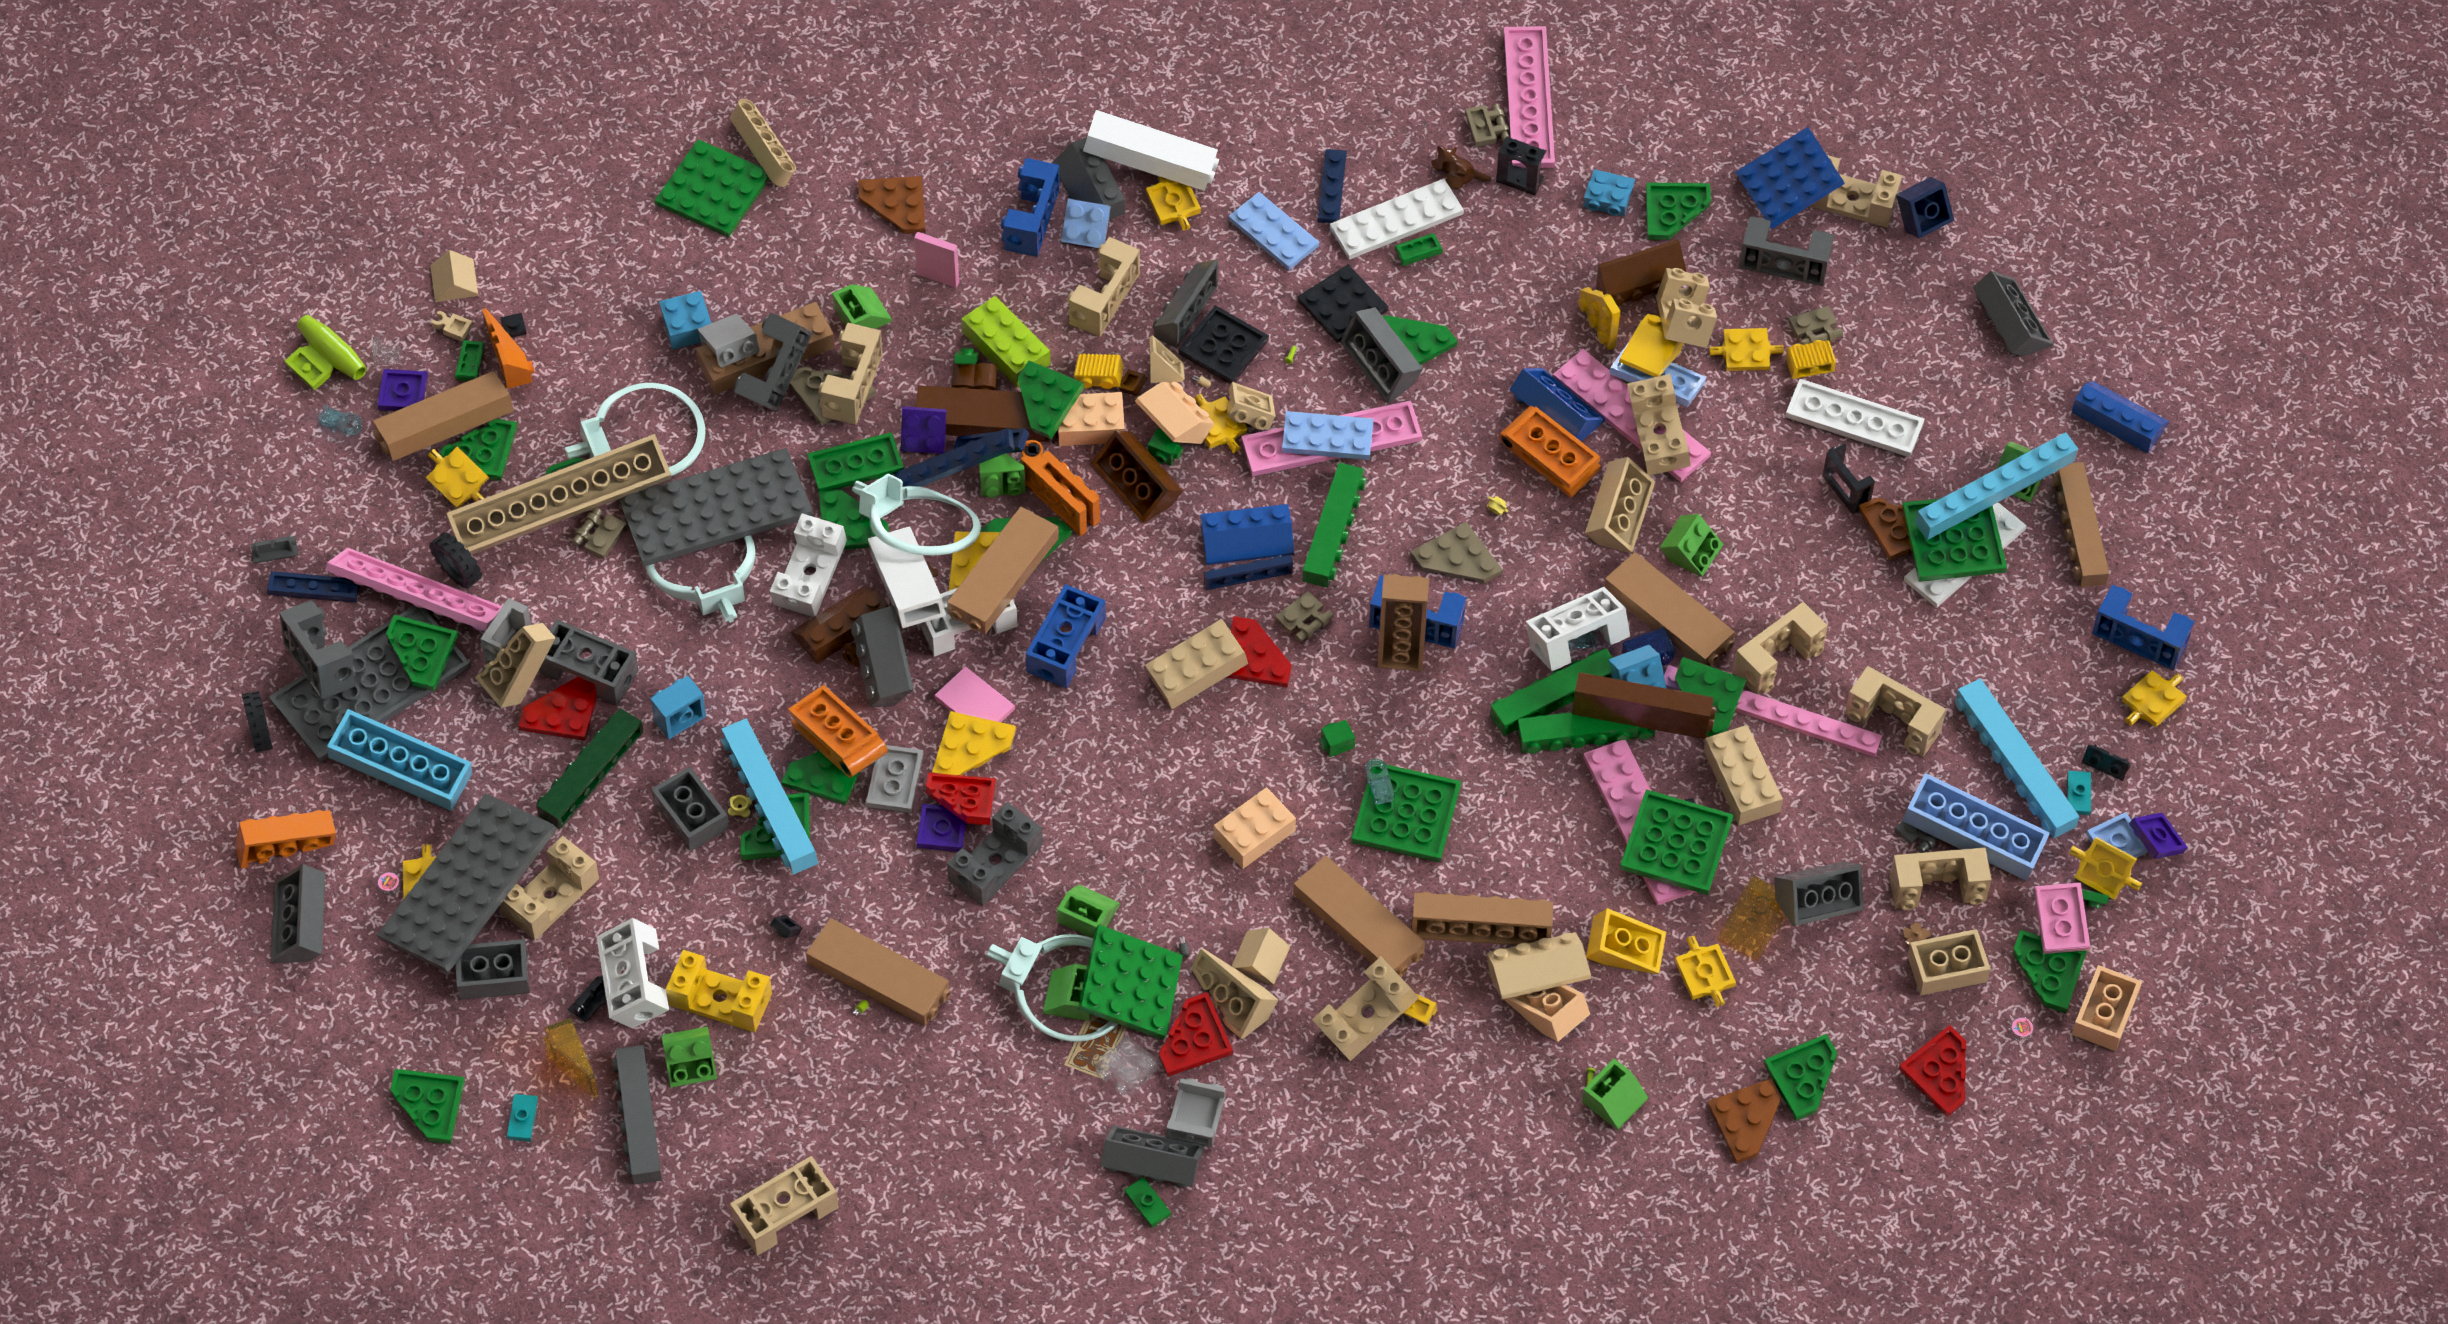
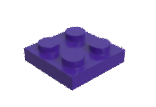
[378,369,428,411]
[900,406,947,454]
[917,804,967,852]
[2129,813,2188,859]

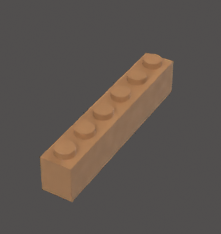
[2052,462,2109,587]

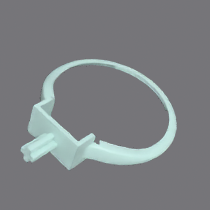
[565,383,705,476]
[852,474,981,555]
[645,535,755,623]
[986,934,1118,1042]

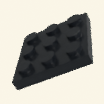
[1297,264,1388,343]
[1178,305,1269,384]

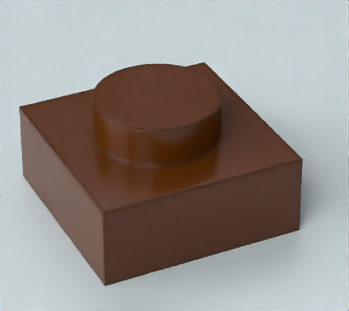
[1118,369,1148,396]

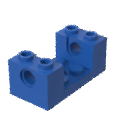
[1001,158,1060,257]
[1369,575,1466,649]
[1026,584,1106,689]
[2092,584,2195,671]

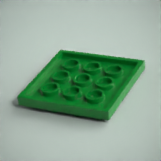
[655,139,770,237]
[1902,498,2007,582]
[1351,761,1462,863]
[1620,789,1734,895]
[1078,925,1183,1039]

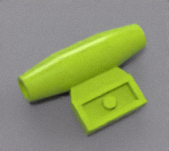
[284,315,367,391]

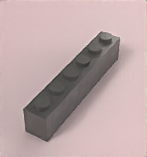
[612,1045,662,1185]

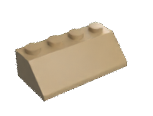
[1585,457,1656,553]
[1487,932,1591,1000]

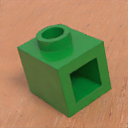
[1148,428,1183,466]
[1319,719,1355,757]

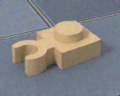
[431,311,473,342]

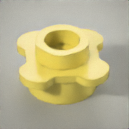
[1486,496,1508,516]
[728,795,752,818]

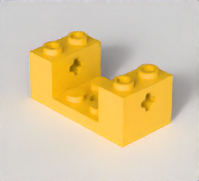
[666,950,772,1033]

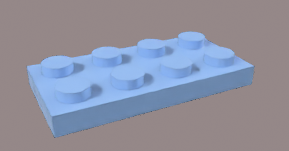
[1229,192,1319,271]
[1609,345,1706,407]
[1282,411,1373,460]

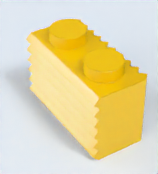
[1786,340,1836,379]
[1074,354,1124,389]

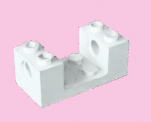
[770,513,847,617]
[1526,587,1630,671]
[919,588,1017,657]
[597,918,669,1029]

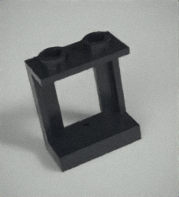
[1496,136,1546,196]
[1822,443,1875,514]

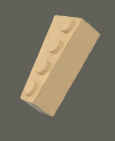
[475,623,555,708]

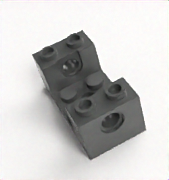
[1739,217,1834,286]
[734,312,813,412]
[279,600,356,699]
[538,619,639,706]
[947,802,1043,906]

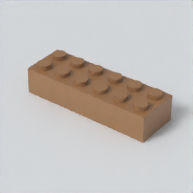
[696,302,835,395]
[1377,574,1429,671]
[1412,891,1553,945]

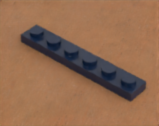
[894,428,1014,487]

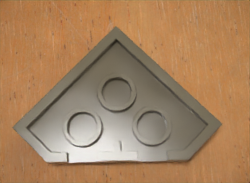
[789,366,876,426]
[1410,522,1503,584]

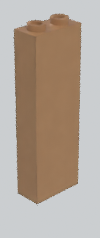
[372,371,514,461]
[947,507,1058,634]
[1604,552,1735,666]
[1293,856,1425,977]
[806,918,951,1026]

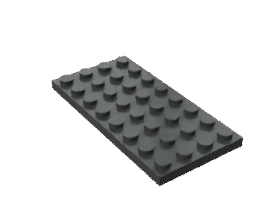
[618,448,813,567]
[269,606,471,763]
[377,793,557,973]

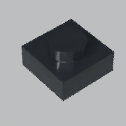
[500,313,527,338]
[770,915,803,938]

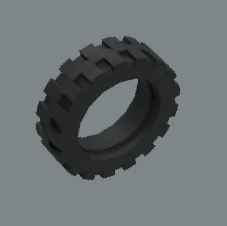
[429,532,482,589]
[242,690,273,753]

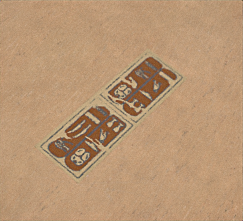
[1064,1014,1127,1079]

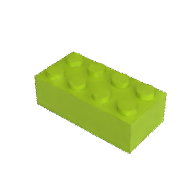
[961,296,1051,388]

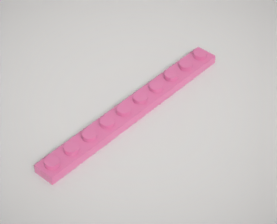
[1664,665,1883,758]

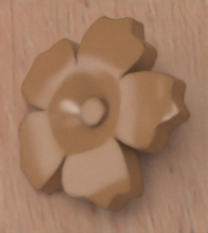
[1902,922,1931,947]

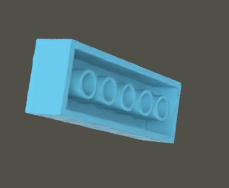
[327,709,472,811]

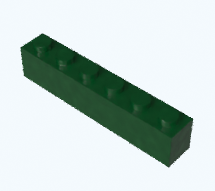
[536,708,644,829]

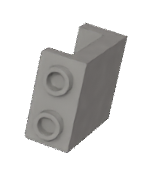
[697,313,760,367]
[481,598,531,664]
[1167,1078,1226,1147]

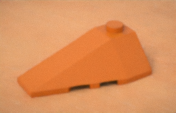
[482,308,535,389]

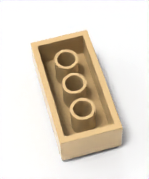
[1145,619,1248,709]
[1704,725,1783,826]

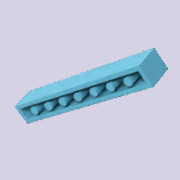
[1915,432,2078,540]
[1955,678,2080,838]
[720,718,819,875]

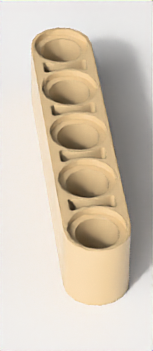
[730,99,796,187]

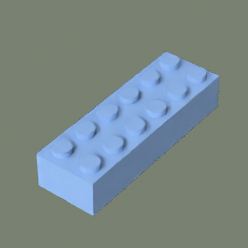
[1902,773,2050,881]

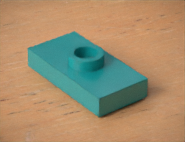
[2067,771,2091,815]
[507,1094,538,1142]

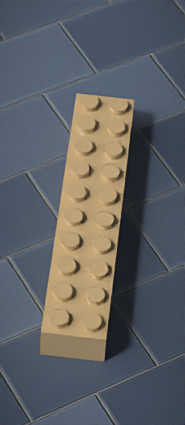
[446,434,671,555]

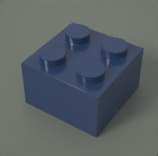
[1896,177,1954,238]

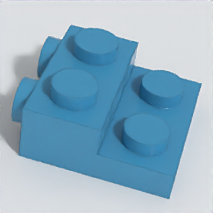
[1583,169,1635,216]

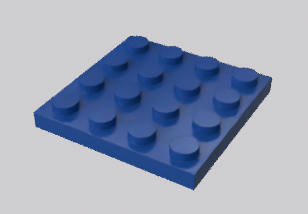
[1736,127,1845,229]

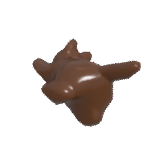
[1431,145,1491,190]

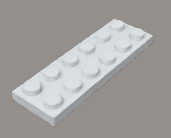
[1330,179,1464,260]
[1785,379,1924,457]
[1904,503,2027,608]

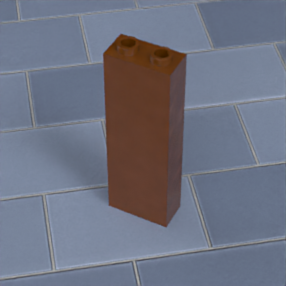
[915,385,1046,442]
[1572,672,1716,739]

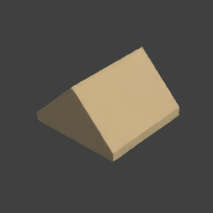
[430,250,478,302]
[1149,335,1185,383]
[1231,928,1290,986]

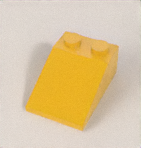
[1619,314,1683,377]
[1586,908,1666,974]

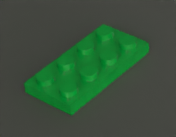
[807,432,904,492]

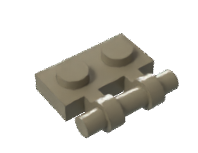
[1465,104,1510,147]
[1788,306,1843,345]
[571,507,627,560]
[1275,591,1334,642]

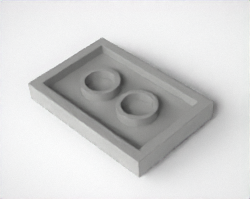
[866,745,924,813]

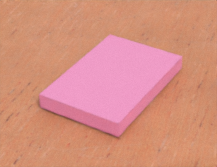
[914,232,959,288]
[935,666,1015,722]
[2034,882,2090,954]

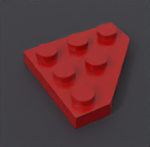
[1226,616,1292,687]
[518,676,597,741]
[925,773,996,825]
[1159,992,1233,1077]
[1899,1025,1966,1117]

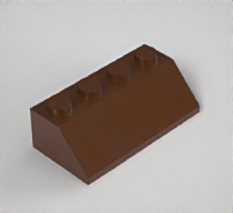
[1596,239,1687,306]
[1091,431,1183,523]
[791,586,889,664]

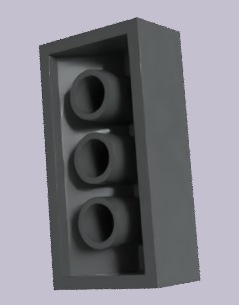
[1053,137,1125,219]
[1153,260,1219,348]
[1973,271,2054,356]
[1340,307,1423,403]
[851,606,914,707]
[1774,861,1864,926]
[271,864,325,963]
[1100,1125,1205,1187]

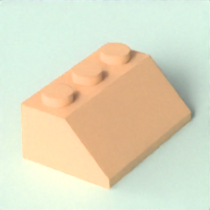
[1135,382,1214,444]

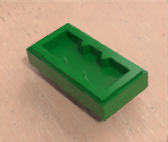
[1394,233,1443,266]
[455,340,485,381]
[954,348,979,364]
[1124,1177,1171,1228]

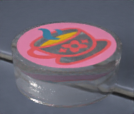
[377,872,401,896]
[2010,1017,2034,1041]

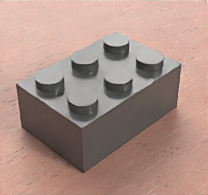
[651,766,729,851]
[456,939,530,1000]

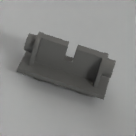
[250,535,299,564]

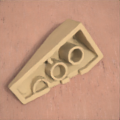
[1191,949,1278,1039]

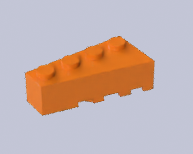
[235,810,336,869]

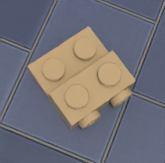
[1227,382,1275,431]

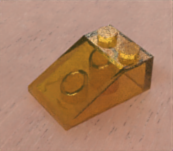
[1717,875,1786,961]
[542,1018,599,1098]

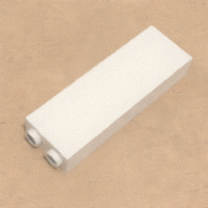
[1083,110,1219,191]
[868,526,946,628]

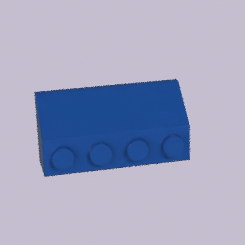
[1509,368,1605,441]
[2071,381,2169,453]
[1200,504,1294,565]

